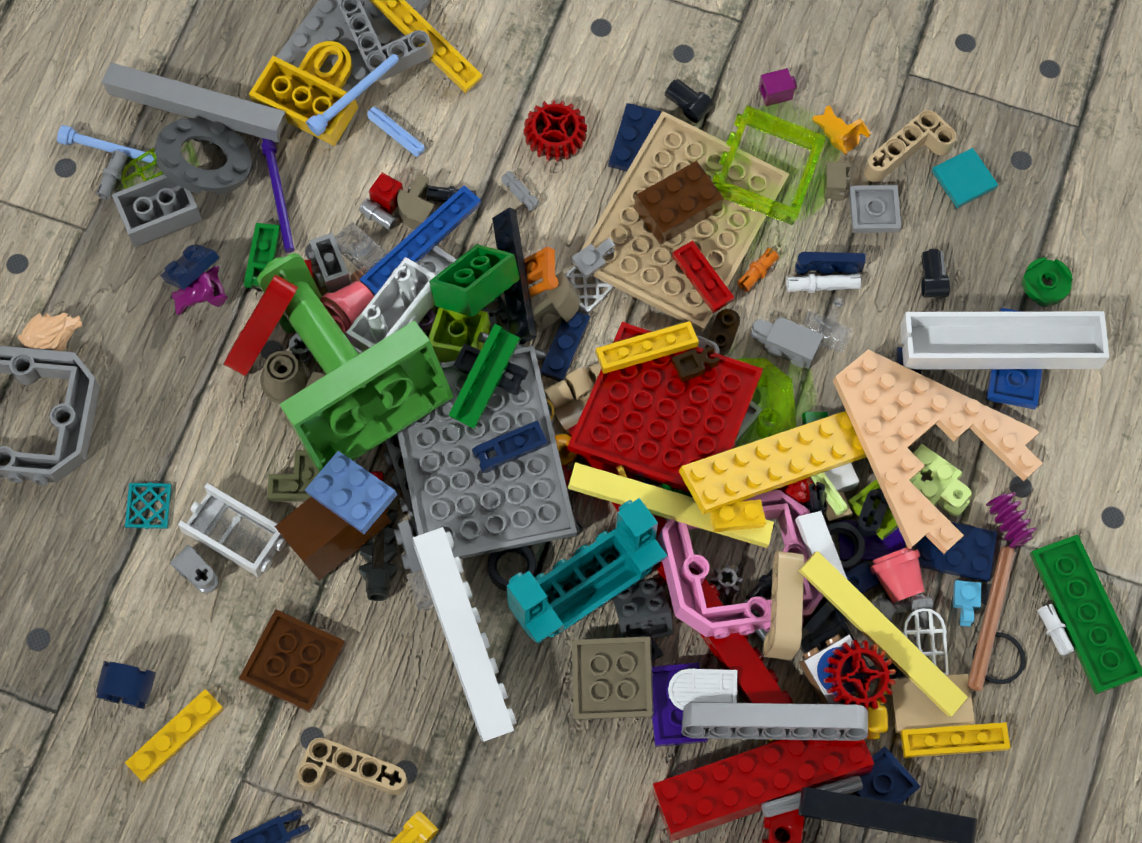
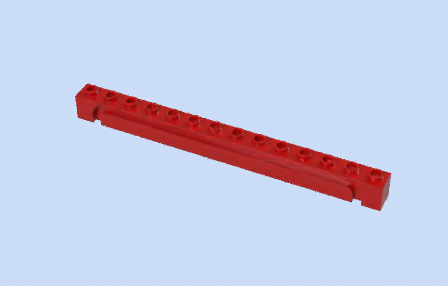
[567,424,793,704]

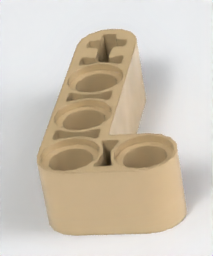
[864,110,956,182]
[763,551,804,660]
[297,738,408,795]

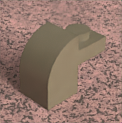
[397,174,435,230]
[532,271,580,330]

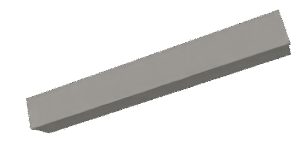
[101,63,288,143]

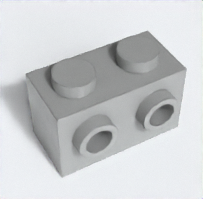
[308,233,351,293]

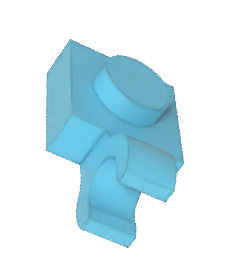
[953,580,981,627]

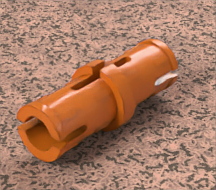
[737,248,779,292]

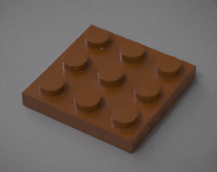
[239,609,346,713]

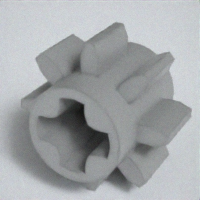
[710,564,743,598]

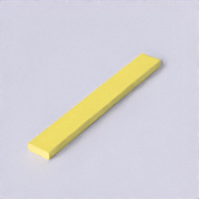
[568,462,774,548]
[798,551,968,717]

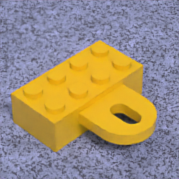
[249,41,358,146]

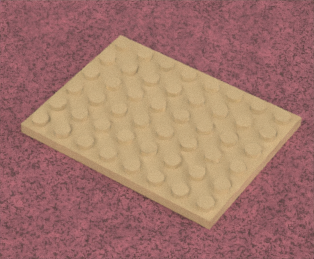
[574,111,789,332]

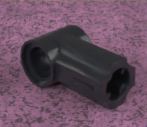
[665,79,714,123]
[921,249,950,298]

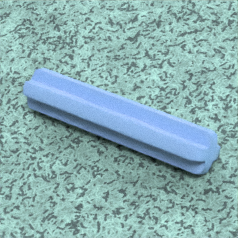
[367,106,425,157]

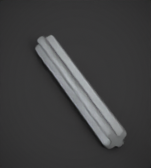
[761,776,863,817]

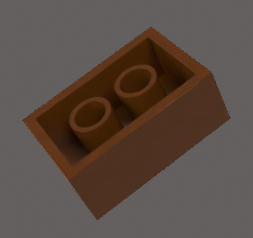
[634,160,724,245]

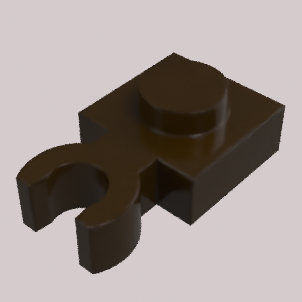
[672,346,720,382]

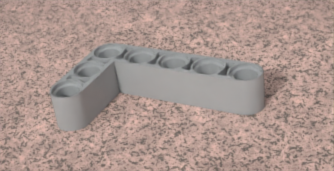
[337,0,434,80]

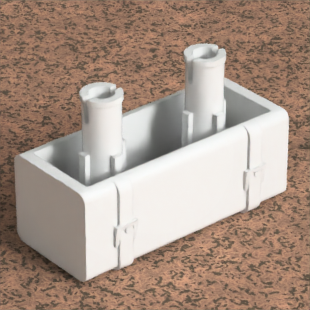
[346,257,436,353]

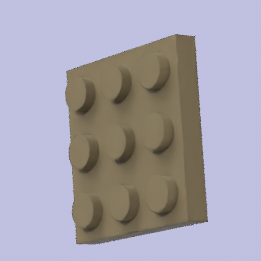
[572,637,654,720]

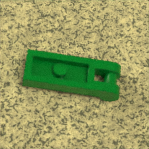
[244,223,281,288]

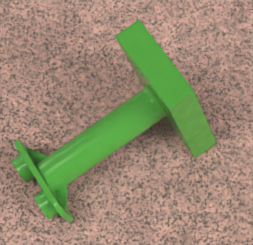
[257,253,454,472]

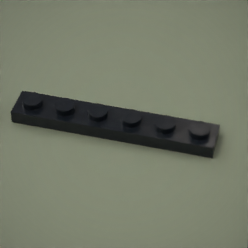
[492,207,537,345]

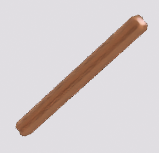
[967,546,1015,691]

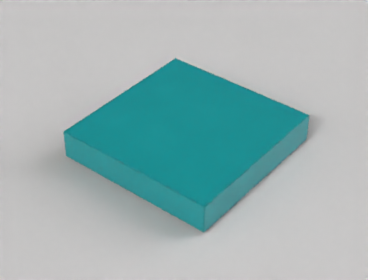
[932,148,998,208]

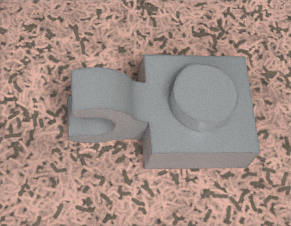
[572,238,616,279]

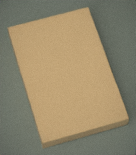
[889,674,975,733]

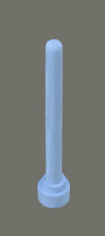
[306,54,399,136]
[57,125,157,165]

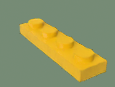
[595,321,699,374]
[124,689,224,783]
[900,722,1011,758]

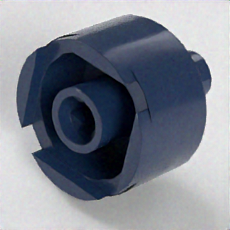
[96,661,156,709]

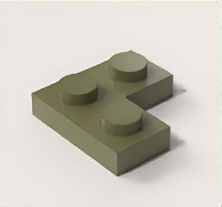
[267,450,319,502]

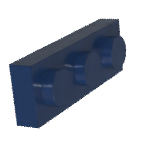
[540,311,590,382]

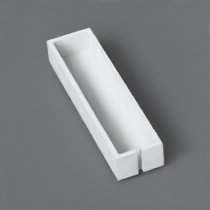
[901,311,1109,369]
[412,527,517,742]

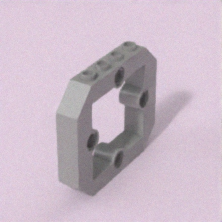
[0,346,100,485]

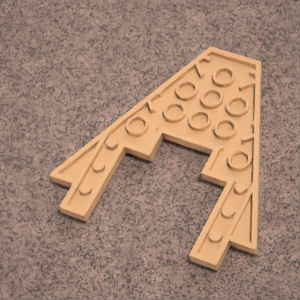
[833,349,1043,554]

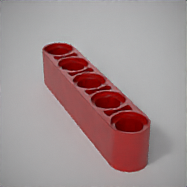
[223,275,298,376]

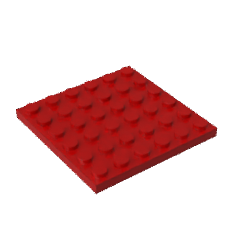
[568,322,763,493]

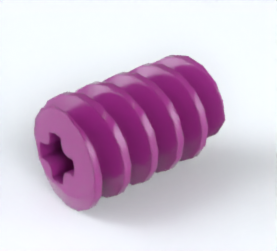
[986,492,1037,549]

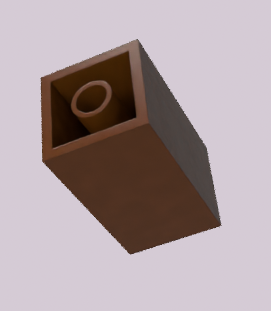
[274,497,391,581]

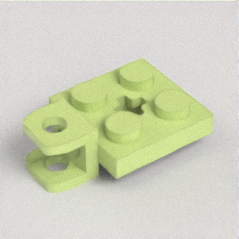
[910,444,971,517]

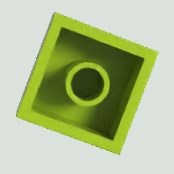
[428,307,491,363]

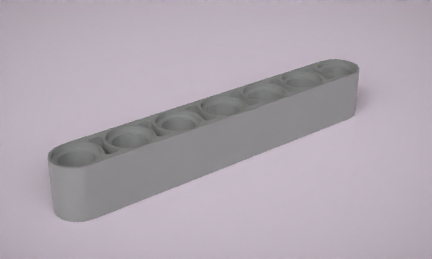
[682,703,868,741]

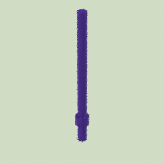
[261,138,295,253]

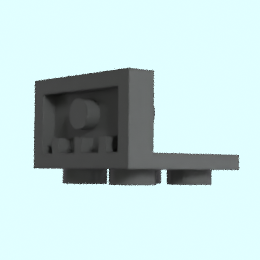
[612,578,673,639]

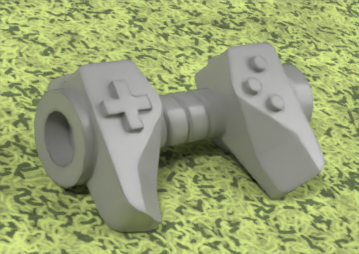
[873,593,933,628]

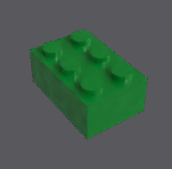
[429,244,520,317]

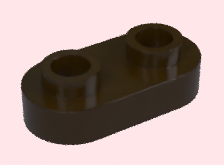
[708,309,740,355]

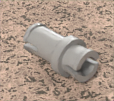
[359,198,397,231]

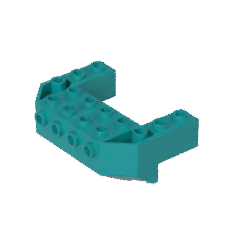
[507,498,667,644]

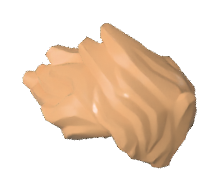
[18,313,82,351]

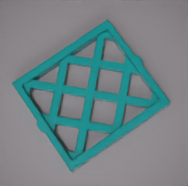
[125,482,172,530]

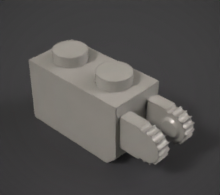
[751,317,823,369]

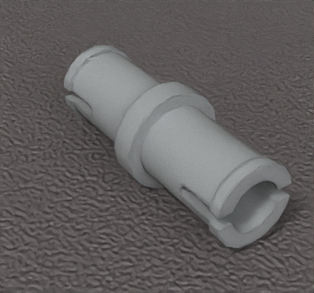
[95,150,128,200]

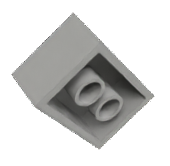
[112,174,202,247]

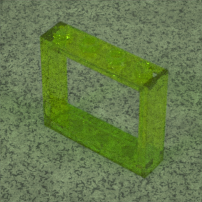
[712,105,826,225]

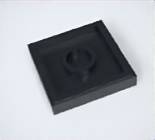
[801,598,836,640]

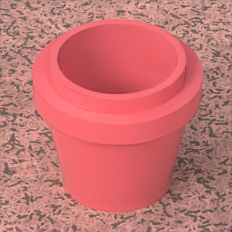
[320,281,374,337]
[869,547,925,603]

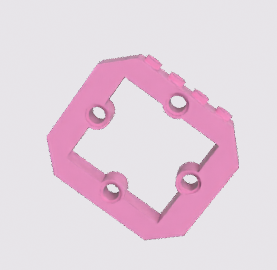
[657,490,824,639]

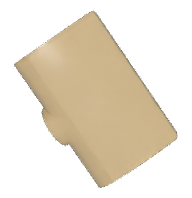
[544,363,601,431]

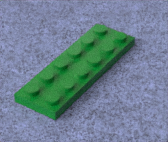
[1030,534,1142,695]

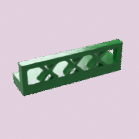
[448,324,521,429]

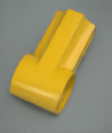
[390,811,439,843]

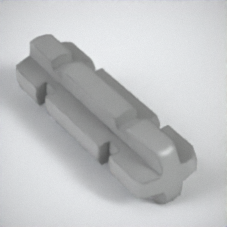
[501,171,539,211]

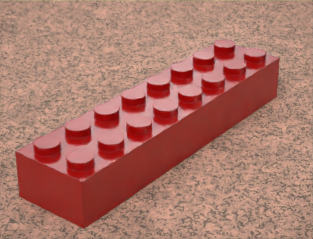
[653,739,874,842]

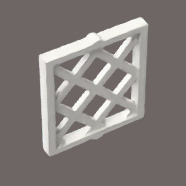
[566,267,614,314]

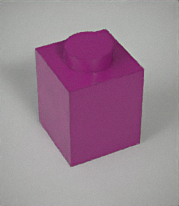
[759,68,797,106]

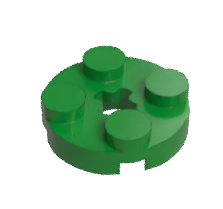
[1021,258,1073,307]

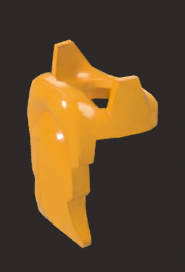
[812,106,871,155]

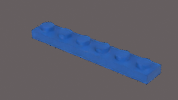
[360,185,481,296]

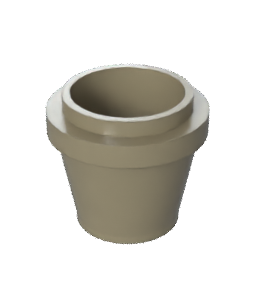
[260,351,311,404]

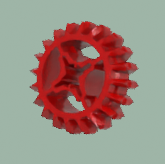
[523,99,587,162]
[823,640,896,711]

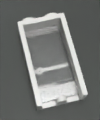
[178,483,286,578]

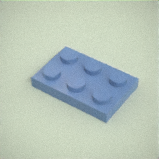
[305,451,398,534]

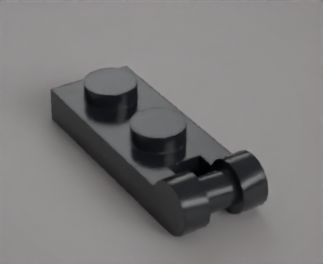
[453,344,529,395]

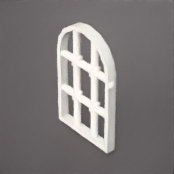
[903,608,949,677]

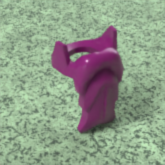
[171,266,228,315]

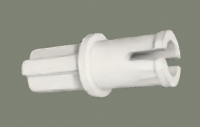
[1037,604,1074,656]

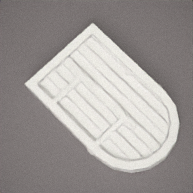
[668,668,738,710]

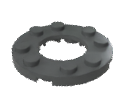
[154,118,252,195]

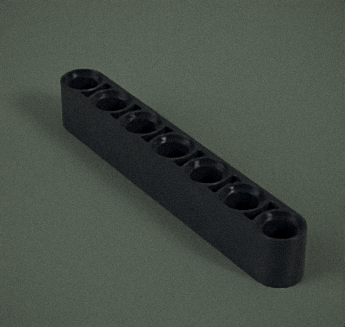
[798,787,977,843]

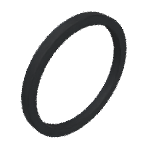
[972,632,1025,684]

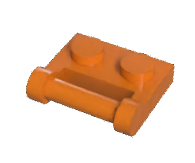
[524,246,559,298]

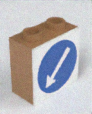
[799,634,876,704]

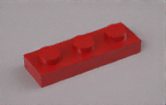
[672,240,735,313]

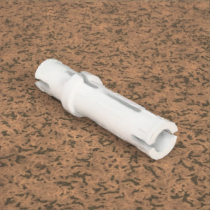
[786,274,861,293]

